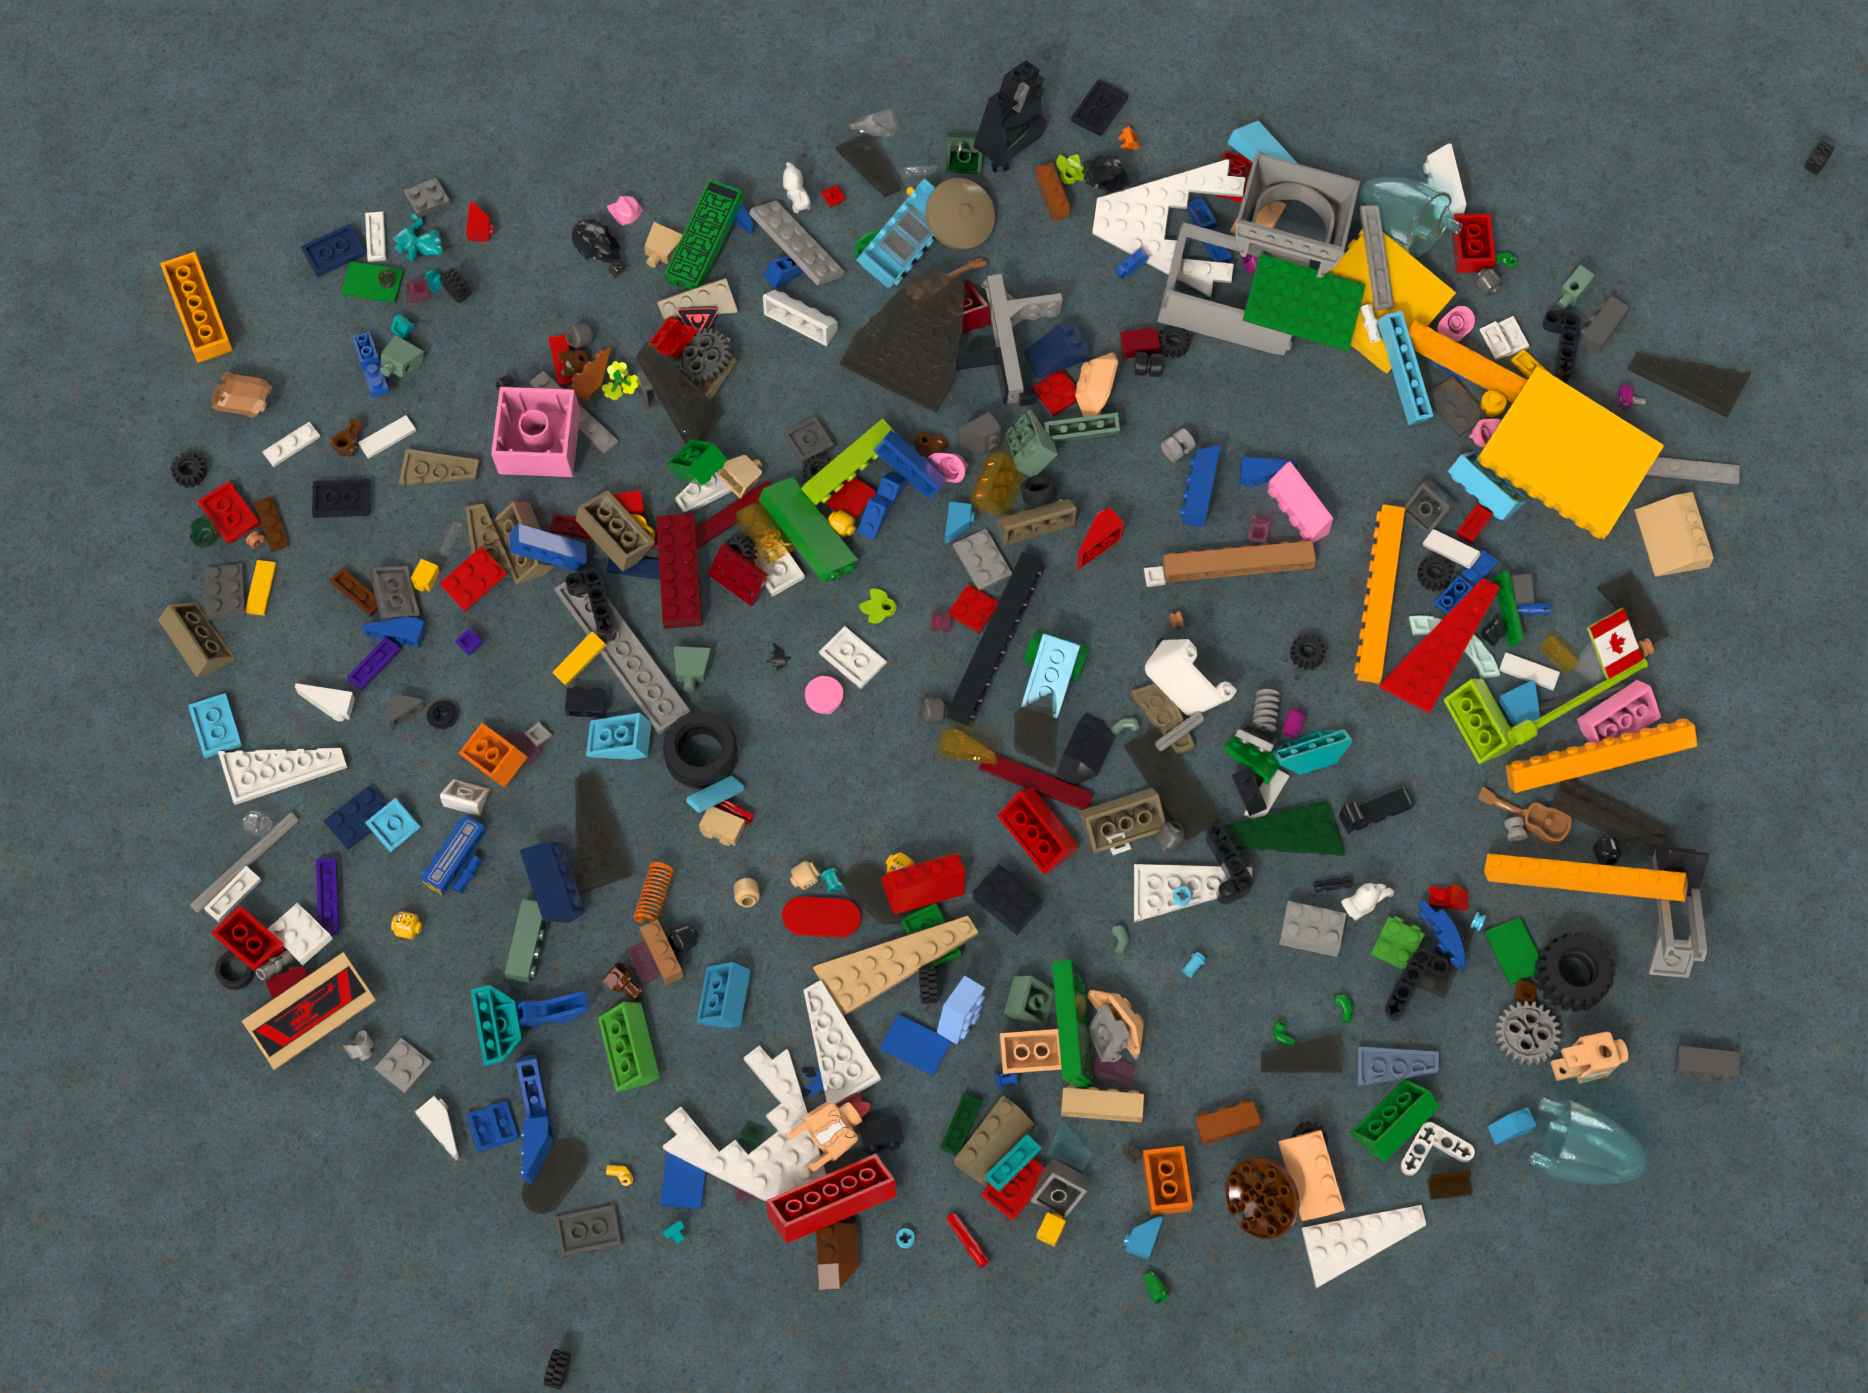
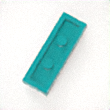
[984,1134,1042,1192]

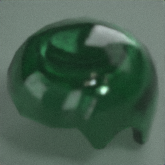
[189,517,218,548]

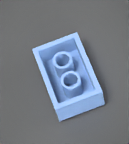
[937,975,985,1044]

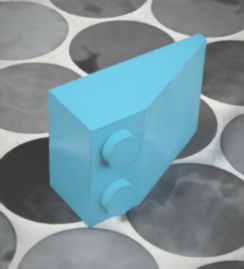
[586,713,652,760]

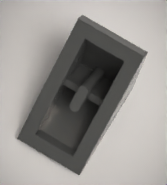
[1510,573,1534,605]
[388,694,425,728]

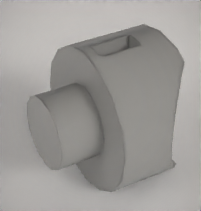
[343,1030,374,1061]

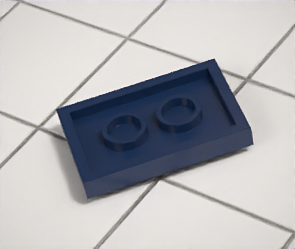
[300,224,366,278]
[323,785,387,850]

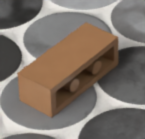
[640,920,683,986]

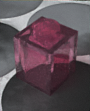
[405,279,429,303]
[1247,515,1271,543]

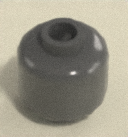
[1474,267,1501,294]
[566,323,594,349]
[918,698,948,723]
[1156,821,1185,851]

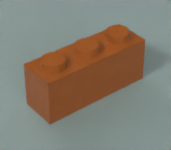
[1035,163,1070,222]
[1194,1100,1261,1146]

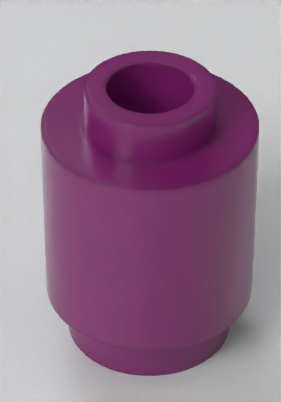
[1282,709,1306,739]

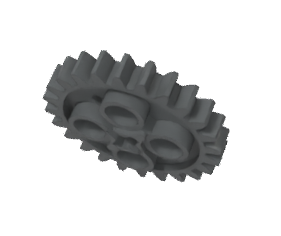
[675,329,732,386]

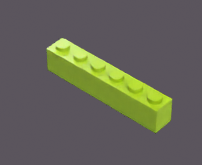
[801,418,894,505]

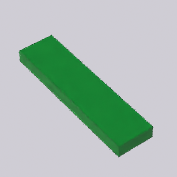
[1493,571,1524,647]

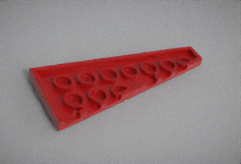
[1379,578,1500,714]

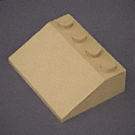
[1634,492,1714,577]

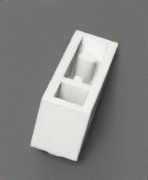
[295,683,355,721]
[415,1096,459,1160]

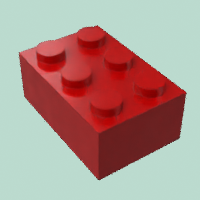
[1451,214,1496,273]

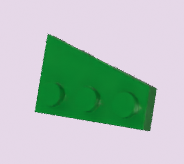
[1223,734,1281,785]

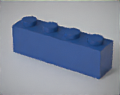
[509,524,587,572]

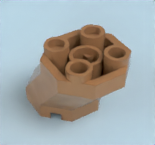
[211,371,272,418]

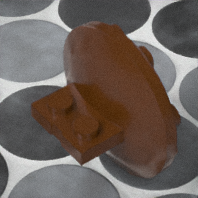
[1226,1157,1300,1239]

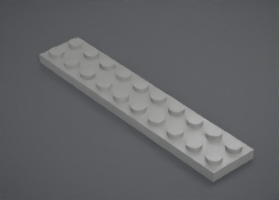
[554,569,691,735]

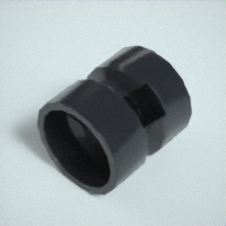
[1135,351,1162,377]

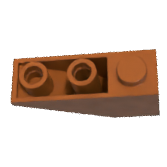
[569,347,611,403]

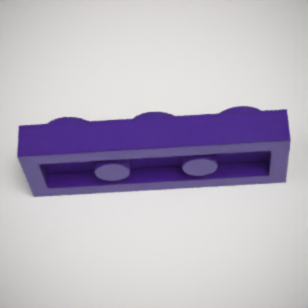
[347,637,401,691]

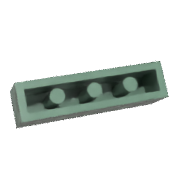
[1043,412,1120,442]
[504,899,547,983]

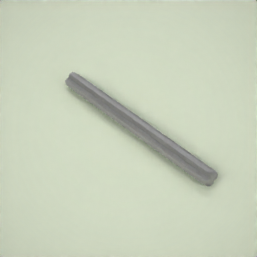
[190,813,298,913]

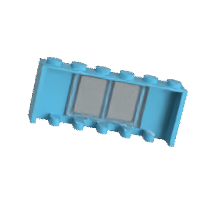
[856,178,935,288]

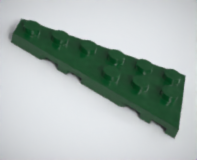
[1217,801,1344,856]

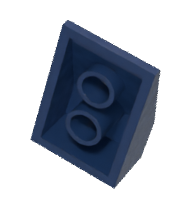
[1024,321,1089,379]

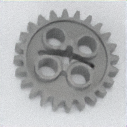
[1495,1001,1561,1066]

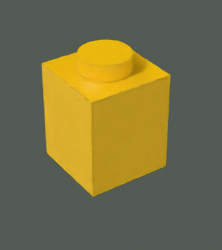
[411,559,440,592]
[1036,1212,1066,1247]

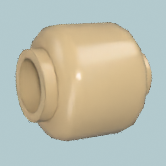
[790,861,820,890]
[733,878,760,907]

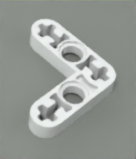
[1400,1122,1475,1176]

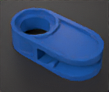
[1115,249,1149,279]

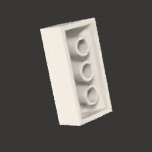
[1423,144,1467,225]
[763,290,838,346]

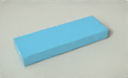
[687,775,744,813]

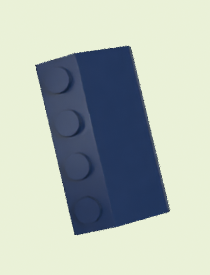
[519,841,586,923]

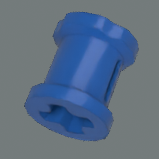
[994,1071,1018,1089]

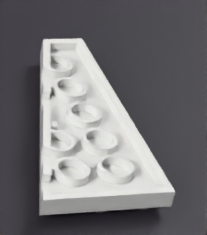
[218,748,347,805]
[804,980,881,1105]
[1302,1205,1426,1289]

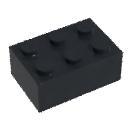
[972,864,1043,935]

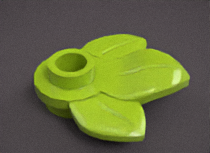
[1056,154,1084,184]
[859,589,897,624]

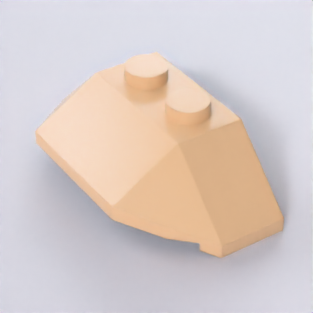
[1075,352,1118,417]
[1087,990,1144,1060]

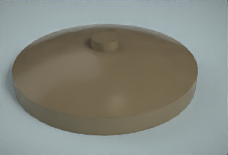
[926,178,995,250]

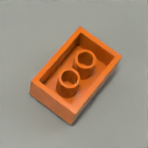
[1142,1146,1193,1216]

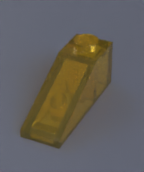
[938,728,998,764]

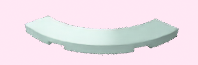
[1409,615,1500,679]

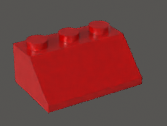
[211,906,285,971]

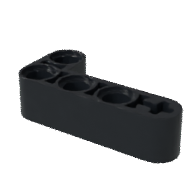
[1542,310,1580,382]
[565,568,615,642]
[1339,787,1415,834]
[1206,823,1253,905]
[1385,948,1449,1021]

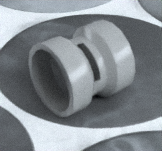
[1504,817,1528,842]

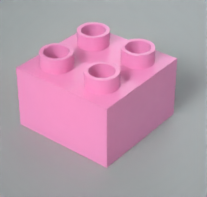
[491,387,581,477]

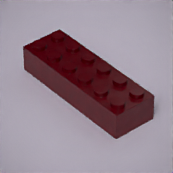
[656,513,702,629]

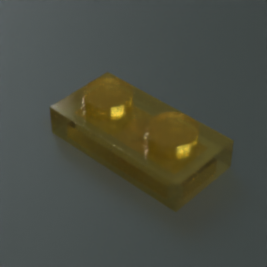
[1538,634,1580,675]

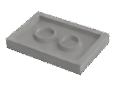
[953,529,1012,591]

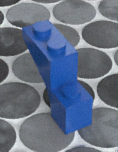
[857,472,907,540]
[516,992,589,1028]

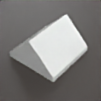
[440,779,490,816]

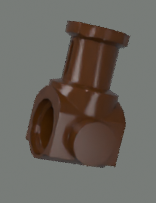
[329,419,365,457]
[603,962,644,1002]

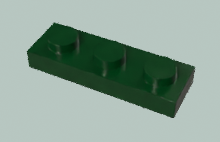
[940,1093,982,1156]

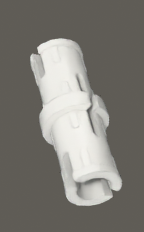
[1360,304,1381,343]

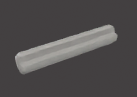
[1155,712,1204,751]

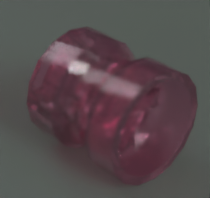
[930,612,951,632]

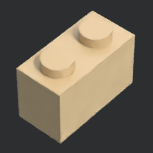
[699,806,745,846]

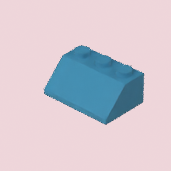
[696,962,751,1028]

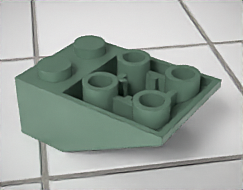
[1005,409,1058,477]

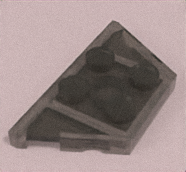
[1014,693,1054,768]

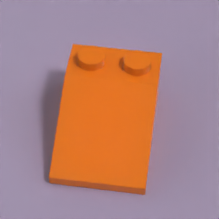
[459,723,528,788]

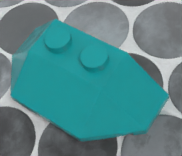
[1273,729,1352,775]
[470,985,522,1066]

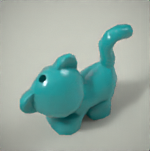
[393,213,443,261]

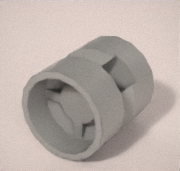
[1161,428,1196,462]

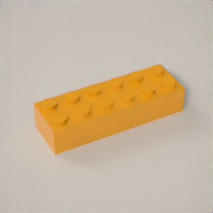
[160,251,233,363]

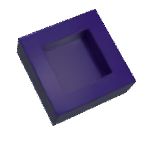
[455,629,483,656]

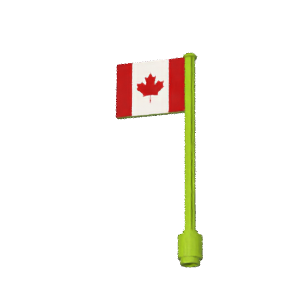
[1508,608,1648,745]

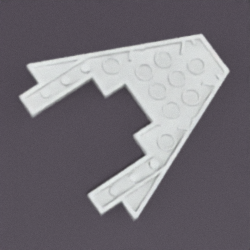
[1093,160,1245,297]
[663,1045,826,1201]

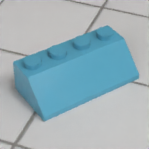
[1448,451,1529,520]

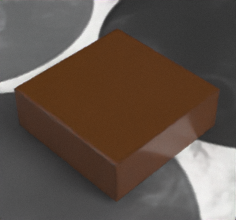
[1514,979,1537,1005]

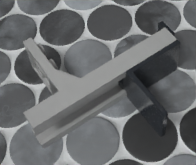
[955,274,1062,407]
[1649,846,1709,978]

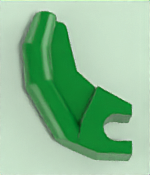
[855,230,891,258]

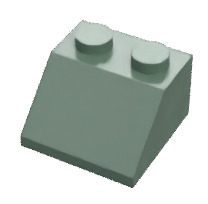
[1004,976,1055,1028]

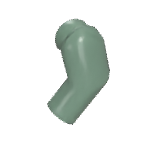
[1111,925,1129,955]

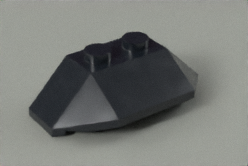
[1055,714,1113,786]

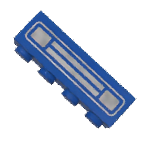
[421,815,486,895]

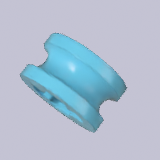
[1173,887,1191,906]
[1470,912,1486,931]
[896,1228,915,1248]

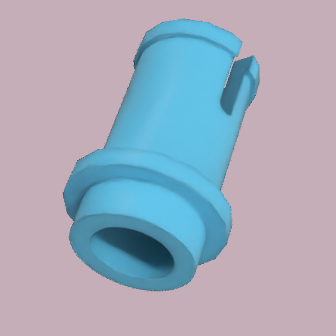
[1182,952,1206,978]

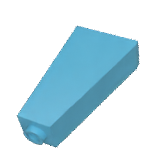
[1227,121,1298,164]

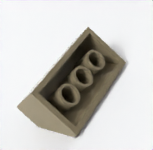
[575,490,655,572]
[997,499,1077,546]
[492,501,555,585]
[158,602,236,677]
[1079,788,1165,853]
[954,1096,1035,1188]

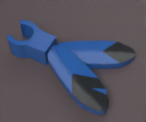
[801,1067,824,1097]

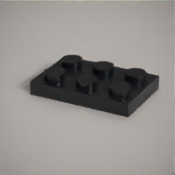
[1071,79,1128,137]
[312,479,370,518]

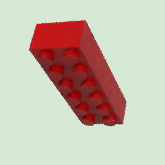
[766,1154,896,1244]

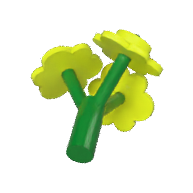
[602,361,639,400]

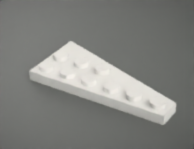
[1134,864,1252,922]

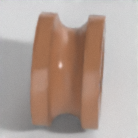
[246,531,265,549]
[1169,611,1184,630]
[1637,638,1654,657]

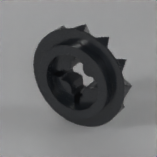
[427,700,458,730]

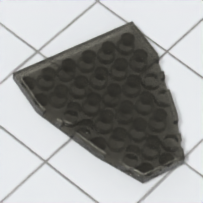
[840,267,965,414]

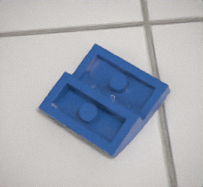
[466,1101,518,1153]

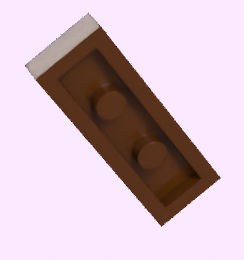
[253,497,289,552]
[329,567,379,617]

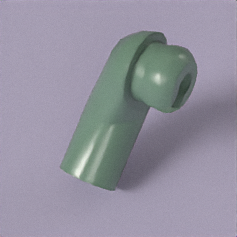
[1110,717,1140,735]

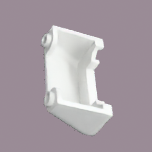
[1145,639,1237,716]

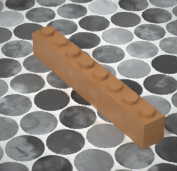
[1162,540,1316,582]

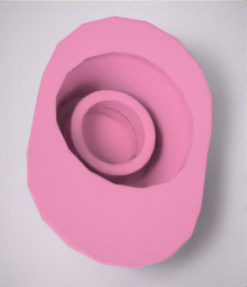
[607,196,643,226]
[1437,306,1475,342]
[1469,419,1502,448]
[928,453,969,483]

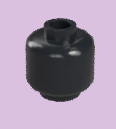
[1593,836,1621,866]
[668,924,699,953]

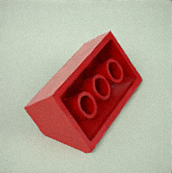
[997,788,1080,875]
[881,853,965,915]

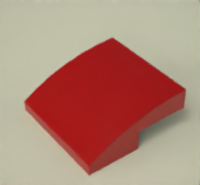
[647,317,697,360]
[825,478,877,520]

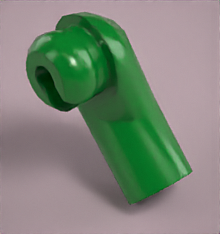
[1495,252,1517,268]
[1334,994,1353,1023]
[1273,1020,1296,1049]

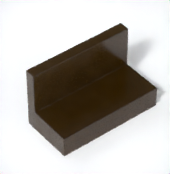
[1427,1170,1472,1200]

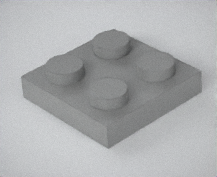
[374,1038,432,1094]

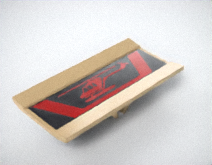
[242,952,376,1070]

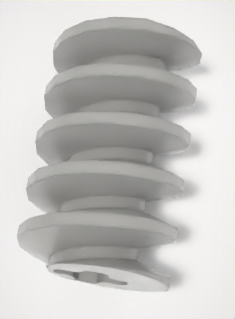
[1252,689,1280,732]

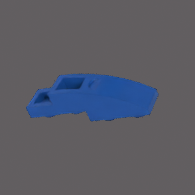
[352,331,390,398]
[1434,550,1498,615]
[1418,900,1467,972]

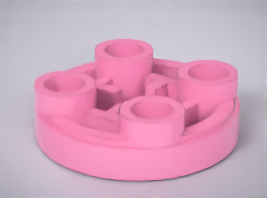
[805,676,843,714]

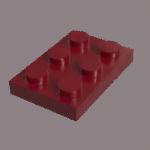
[707,543,769,606]

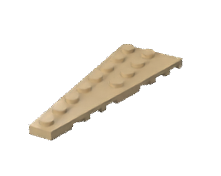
[813,916,979,1017]

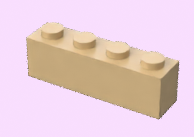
[1061,1086,1144,1122]

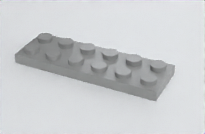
[749,200,845,286]

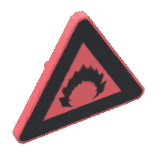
[678,308,718,336]

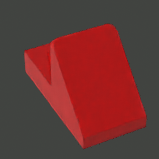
[1428,884,1468,911]

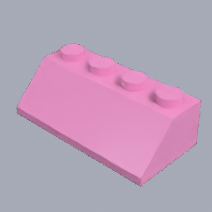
[1268,462,1333,543]
[1577,680,1661,742]

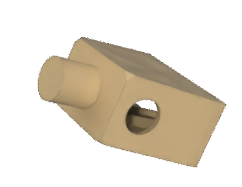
[645,222,682,268]
[716,455,762,499]

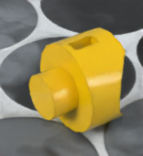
[1480,390,1507,418]

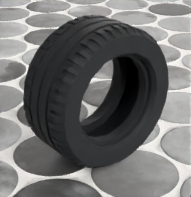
[663,711,738,789]

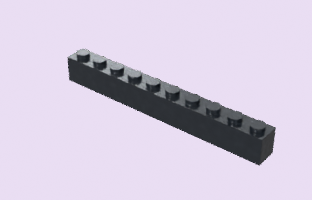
[947,552,1045,726]

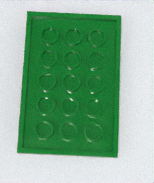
[1242,253,1366,352]

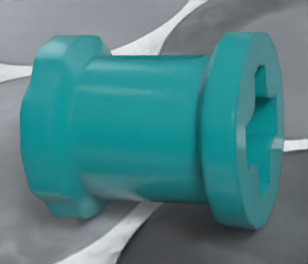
[820,868,844,894]

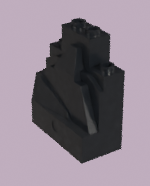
[973,60,1048,167]

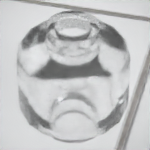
[243,810,273,837]

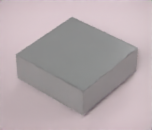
[525,721,552,748]

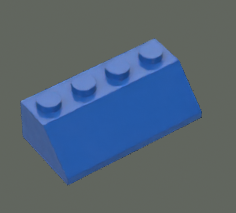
[873,430,947,499]
[1180,445,1220,527]

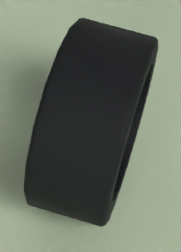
[1021,475,1058,506]
[215,951,255,990]

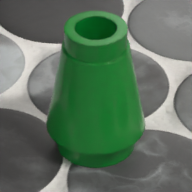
[1143,1271,1169,1304]

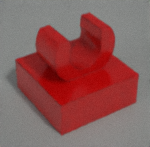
[821,184,845,208]

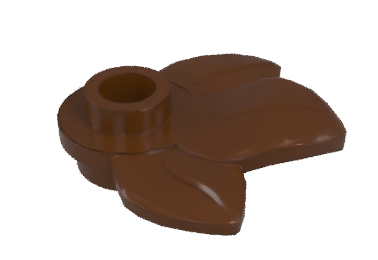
[557,350,590,378]
[915,432,949,459]

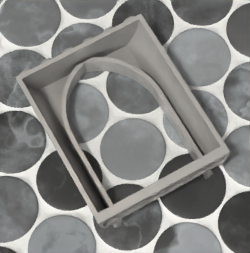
[1235,153,1360,278]
[1157,222,1310,356]

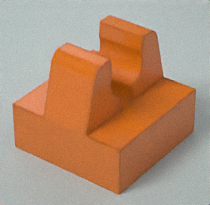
[1118,126,1141,150]

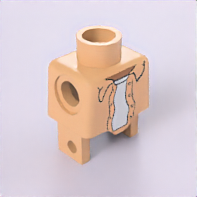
[1550,1032,1628,1084]
[785,1102,862,1172]

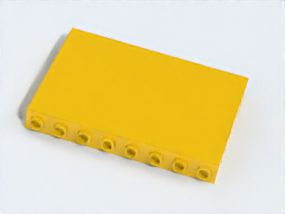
[1476,366,1664,539]

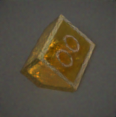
[969,452,1026,517]
[736,504,796,565]

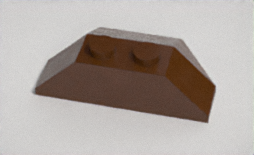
[816,1218,859,1290]

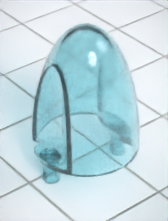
[1358,176,1463,257]
[1529,1097,1649,1186]

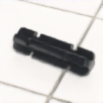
[1313,876,1352,893]

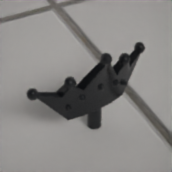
[766,643,791,671]

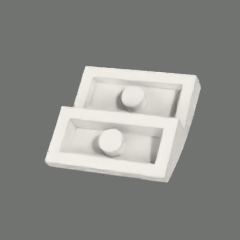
[1480,316,1530,360]

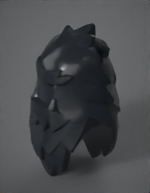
[1081,155,1132,193]
[572,219,621,263]

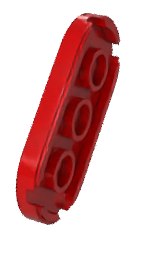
[782,897,861,938]

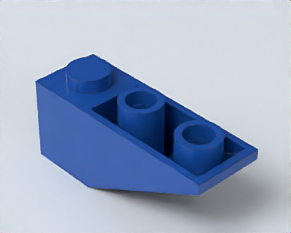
[521,1117,553,1184]

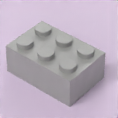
[1279,901,1346,957]

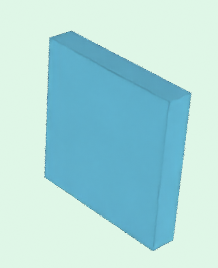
[365,797,421,853]

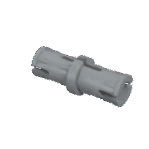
[256,950,293,980]

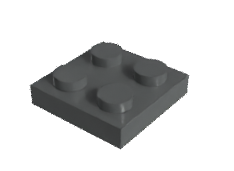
[403,178,451,219]
[783,416,834,464]
[1235,723,1279,753]

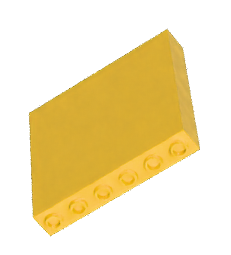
[1327,229,1456,373]

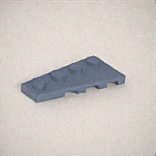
[1357,1047,1439,1087]

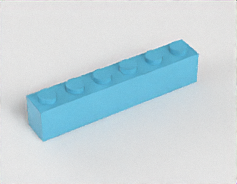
[1377,311,1433,425]

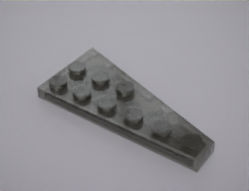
[1627,352,1752,418]

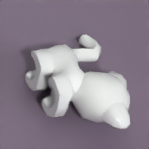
[783,162,811,213]
[1341,883,1394,921]

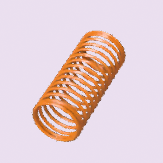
[633,862,674,923]

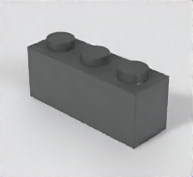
[1580,296,1630,353]
[1675,1046,1740,1083]

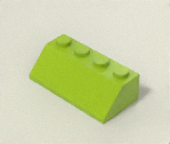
[1443,679,1519,764]

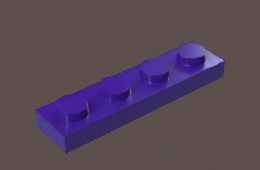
[316,857,340,935]

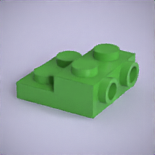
[1371,916,1425,970]

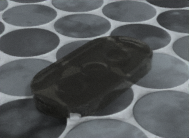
[844,863,909,925]
[521,1140,587,1214]

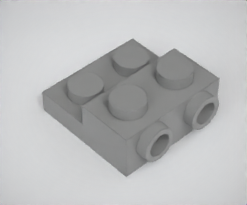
[1089,1005,1130,1062]

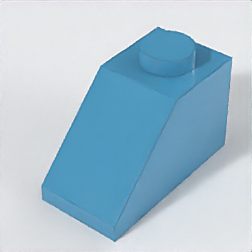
[945,502,975,543]
[1488,1107,1537,1145]
[1123,1216,1163,1260]

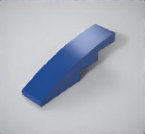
[1187,197,1232,263]

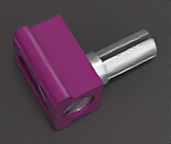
[1618,384,1646,407]

